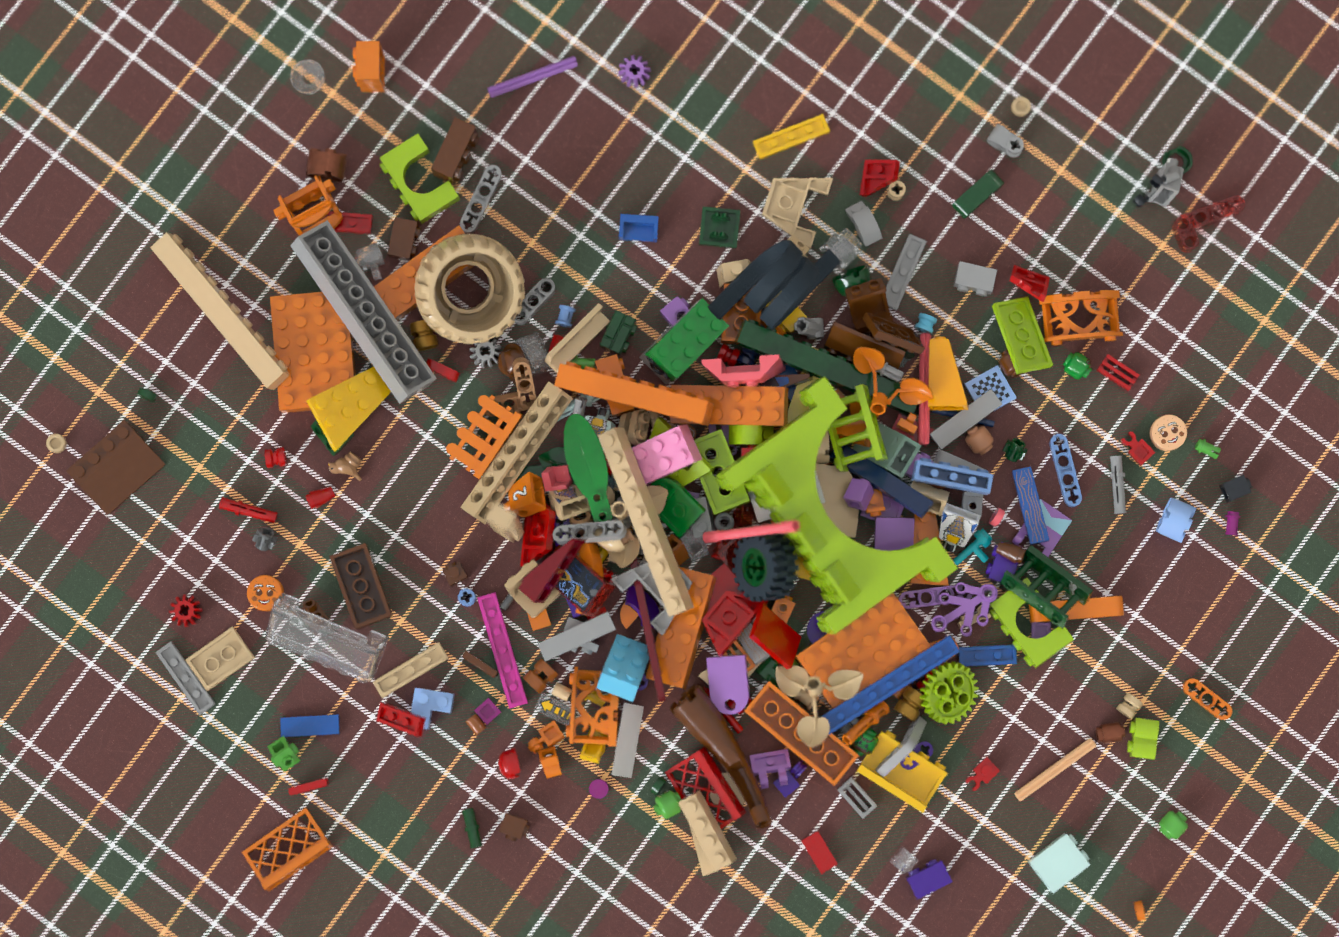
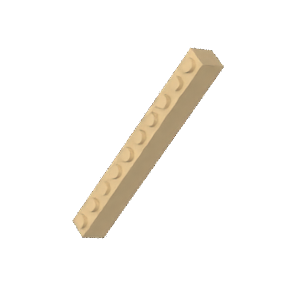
[150,232,290,390]
[598,427,694,617]

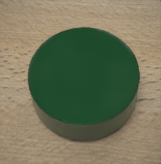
[137,388,157,402]
[650,776,667,796]

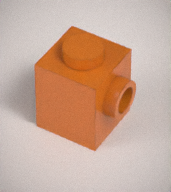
[771,596,796,624]

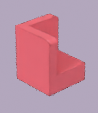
[541,465,573,491]

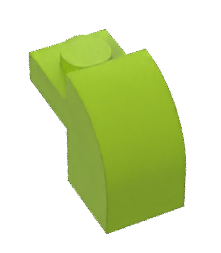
[729,425,774,445]

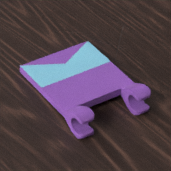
[1012,499,1072,557]

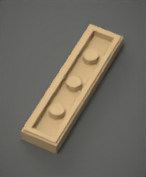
[373,642,449,698]

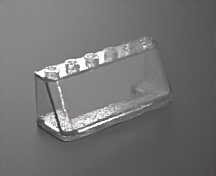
[265,593,389,683]

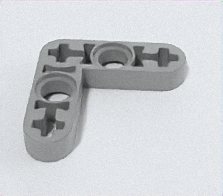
[875,716,927,777]

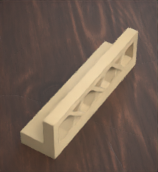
[544,303,610,373]

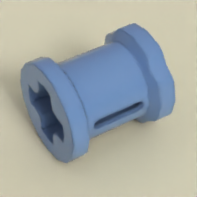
[555,305,576,328]
[458,588,476,607]

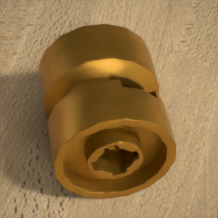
[409,320,439,351]
[893,686,925,722]

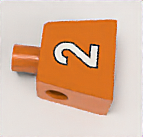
[503,472,546,517]

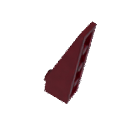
[518,538,585,603]

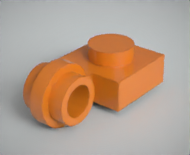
[528,721,565,754]

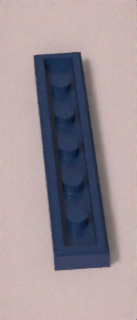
[829,445,933,518]

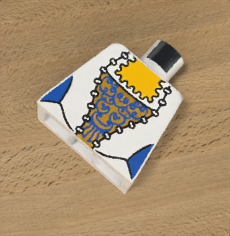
[939,503,981,552]

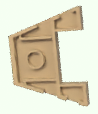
[762,177,833,249]

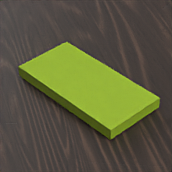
[992,297,1053,374]

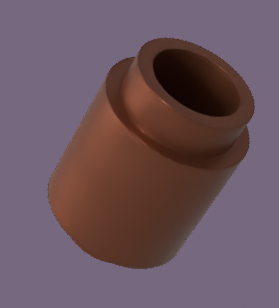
[1095,722,1125,744]

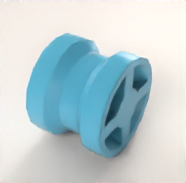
[914,313,937,334]

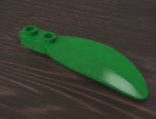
[564,414,613,522]

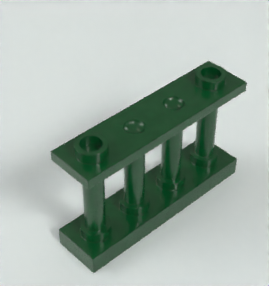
[1001,545,1093,629]

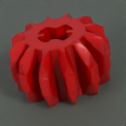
[169,594,203,627]

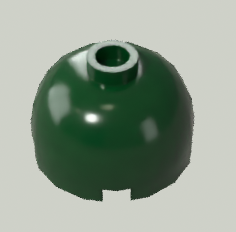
[832,265,872,297]

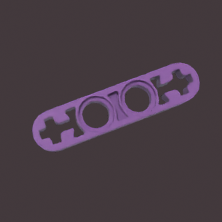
[898,584,973,609]

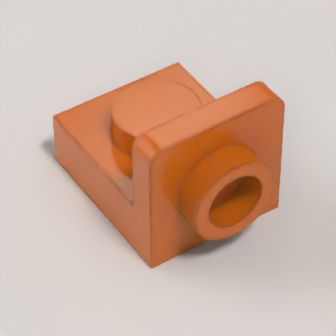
[865,489,886,517]

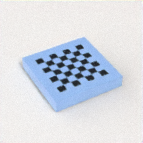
[964,365,1016,411]

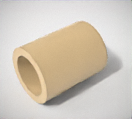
[551,682,572,702]

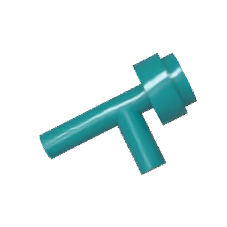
[952,528,993,566]

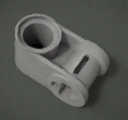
[986,124,1024,157]

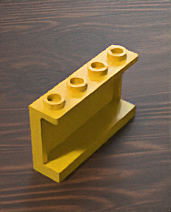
[857,730,948,813]

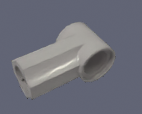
[794,317,824,339]

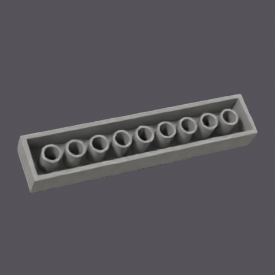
[291,220,437,404]

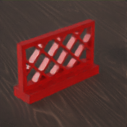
[664,747,746,829]

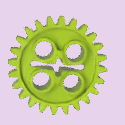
[920,661,979,724]

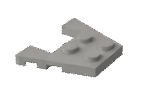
[611,562,693,636]

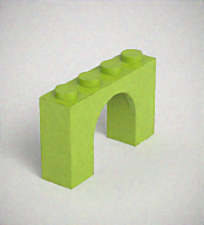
[379,133,460,224]
[989,578,1074,669]

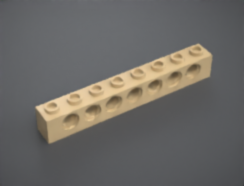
[460,381,573,524]
[485,502,524,543]

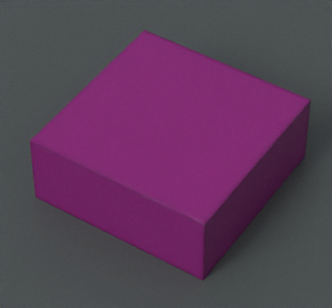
[474,698,501,725]

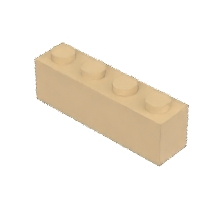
[678,790,737,876]

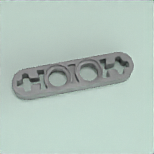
[460,165,502,234]
[553,520,627,545]

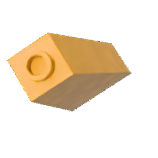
[928,336,969,411]

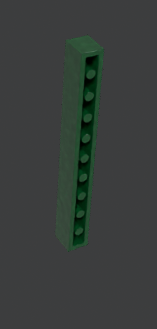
[734,319,917,415]

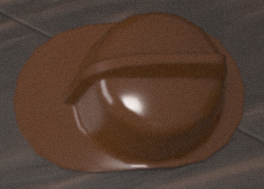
[497,343,530,387]

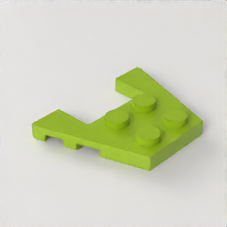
[649,417,714,487]

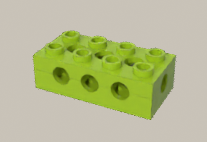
[694,429,751,516]

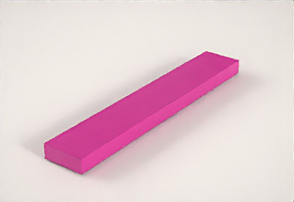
[477,592,528,709]

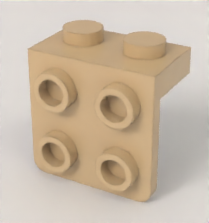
[504,560,561,618]

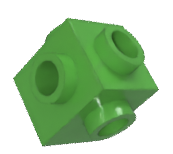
[268,736,300,772]

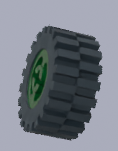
[732,533,799,602]

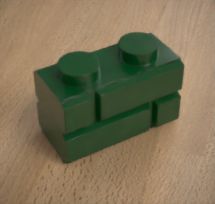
[599,310,638,356]

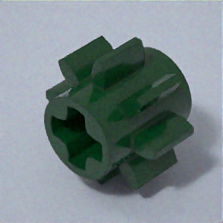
[1002,438,1028,462]

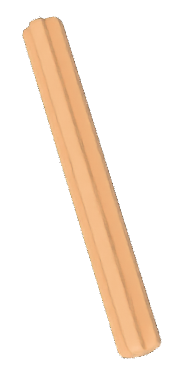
[1015,738,1097,801]

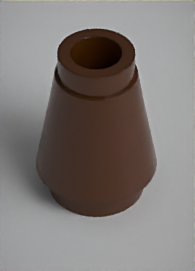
[996,542,1026,564]

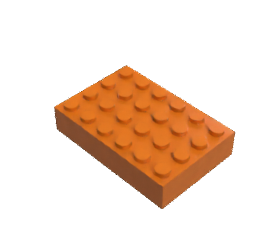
[270,292,356,413]
[795,592,931,709]

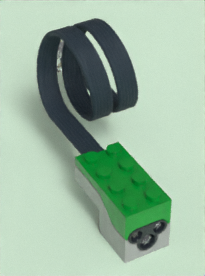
[639,227,863,384]

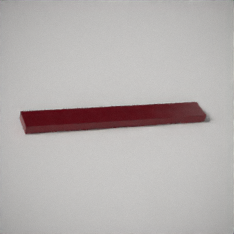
[630,558,666,702]

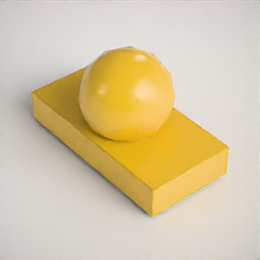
[580,727,609,764]

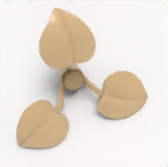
[590,486,668,568]
[776,666,863,747]

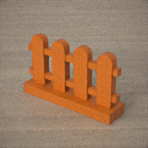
[446,395,523,479]

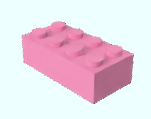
[632,424,703,485]

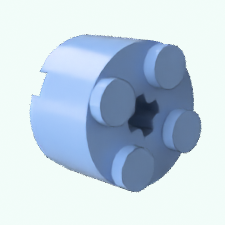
[1156,497,1196,543]

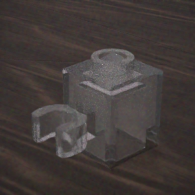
[354,243,385,280]

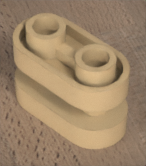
[618,409,650,447]

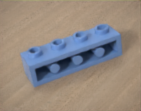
[911,458,994,495]

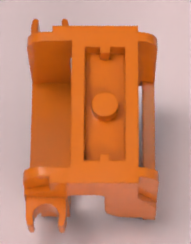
[273,175,343,236]

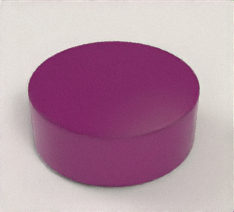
[589,779,608,799]

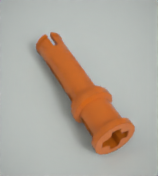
[842,701,890,745]

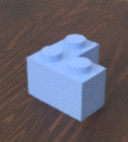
[411,688,455,729]

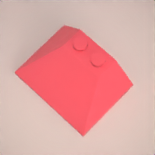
[702,355,786,388]

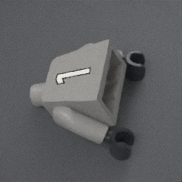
[1132,158,1184,207]

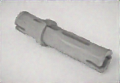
[1110,456,1127,514]

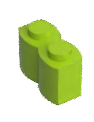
[1127,718,1159,760]

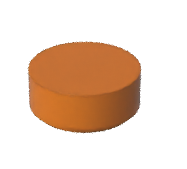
[1134,901,1145,921]

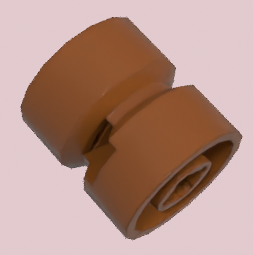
[522,658,559,694]

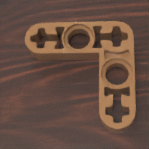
[482,357,537,417]

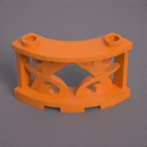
[1039,290,1123,346]
[566,667,619,747]

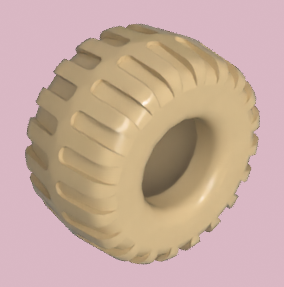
[414,234,525,344]

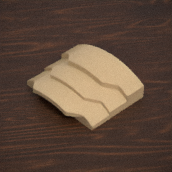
[815,463,859,538]

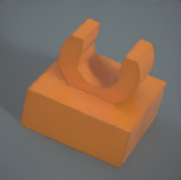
[896,413,918,436]

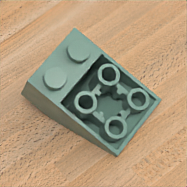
[852,422,922,480]

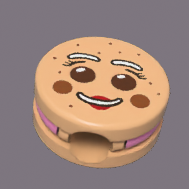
[1149,415,1187,451]

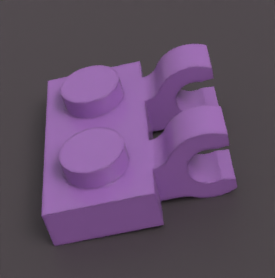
[750,749,791,789]

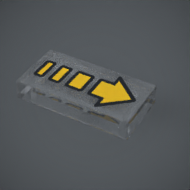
[534,692,577,726]

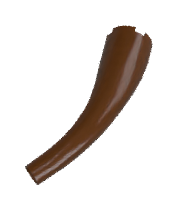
[669,684,773,829]

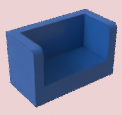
[619,214,659,242]

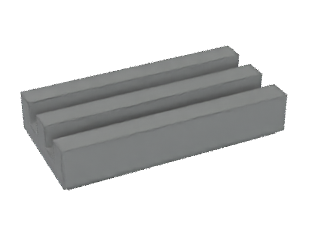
[837,777,877,819]

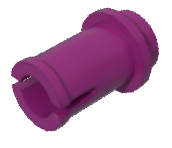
[1225,511,1241,535]

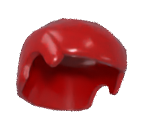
[498,748,520,779]

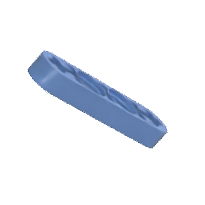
[1049,434,1082,507]

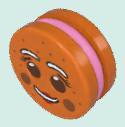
[247,575,284,611]

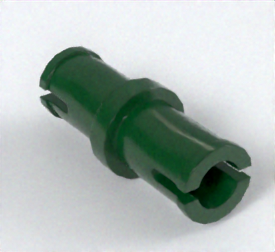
[462,808,483,849]

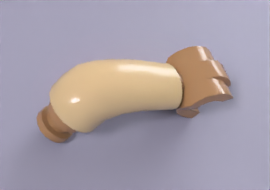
[570,511,634,552]

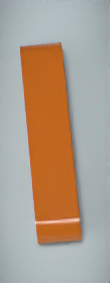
[1029,596,1124,623]

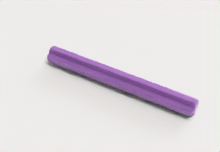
[488,56,578,98]

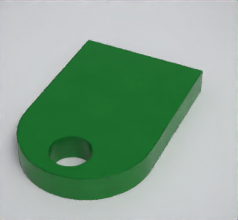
[650,477,706,538]

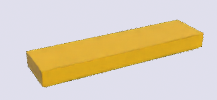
[753,114,830,159]

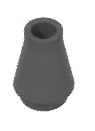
[715,513,734,531]

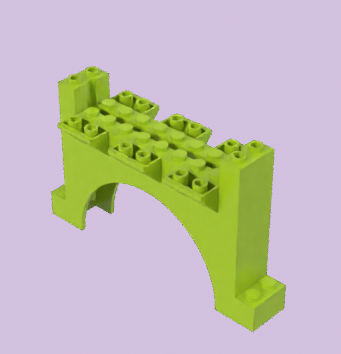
[717,377,958,634]

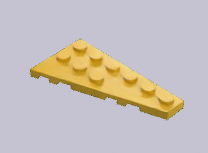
[307,367,391,452]

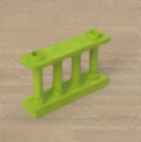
[828,384,888,472]

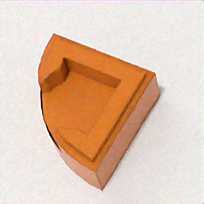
[620,603,639,629]

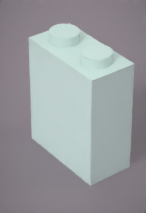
[1027,833,1090,894]

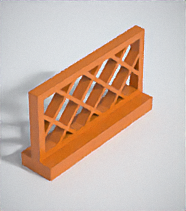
[242,808,333,892]

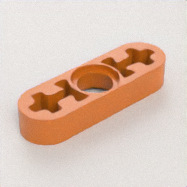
[1182,679,1232,720]

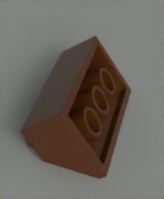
[824,322,906,378]

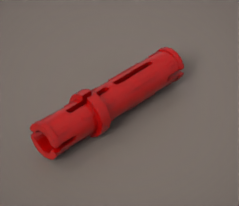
[219,497,278,524]

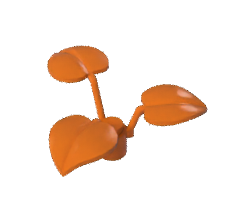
[850,347,933,418]

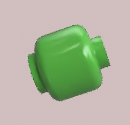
[653,790,681,819]
[1159,811,1188,839]

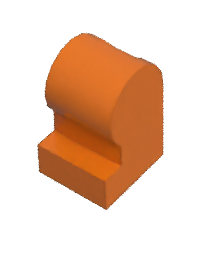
[538,746,562,779]

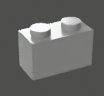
[953,261,997,296]

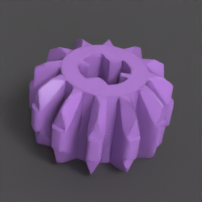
[618,55,651,88]

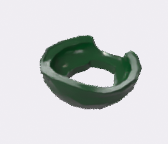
[1162,146,1193,174]

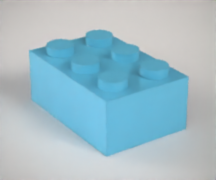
[597,634,649,702]

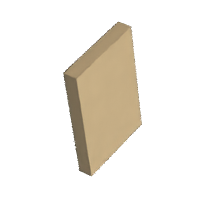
[185,626,255,692]

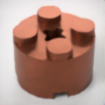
[306,148,347,182]

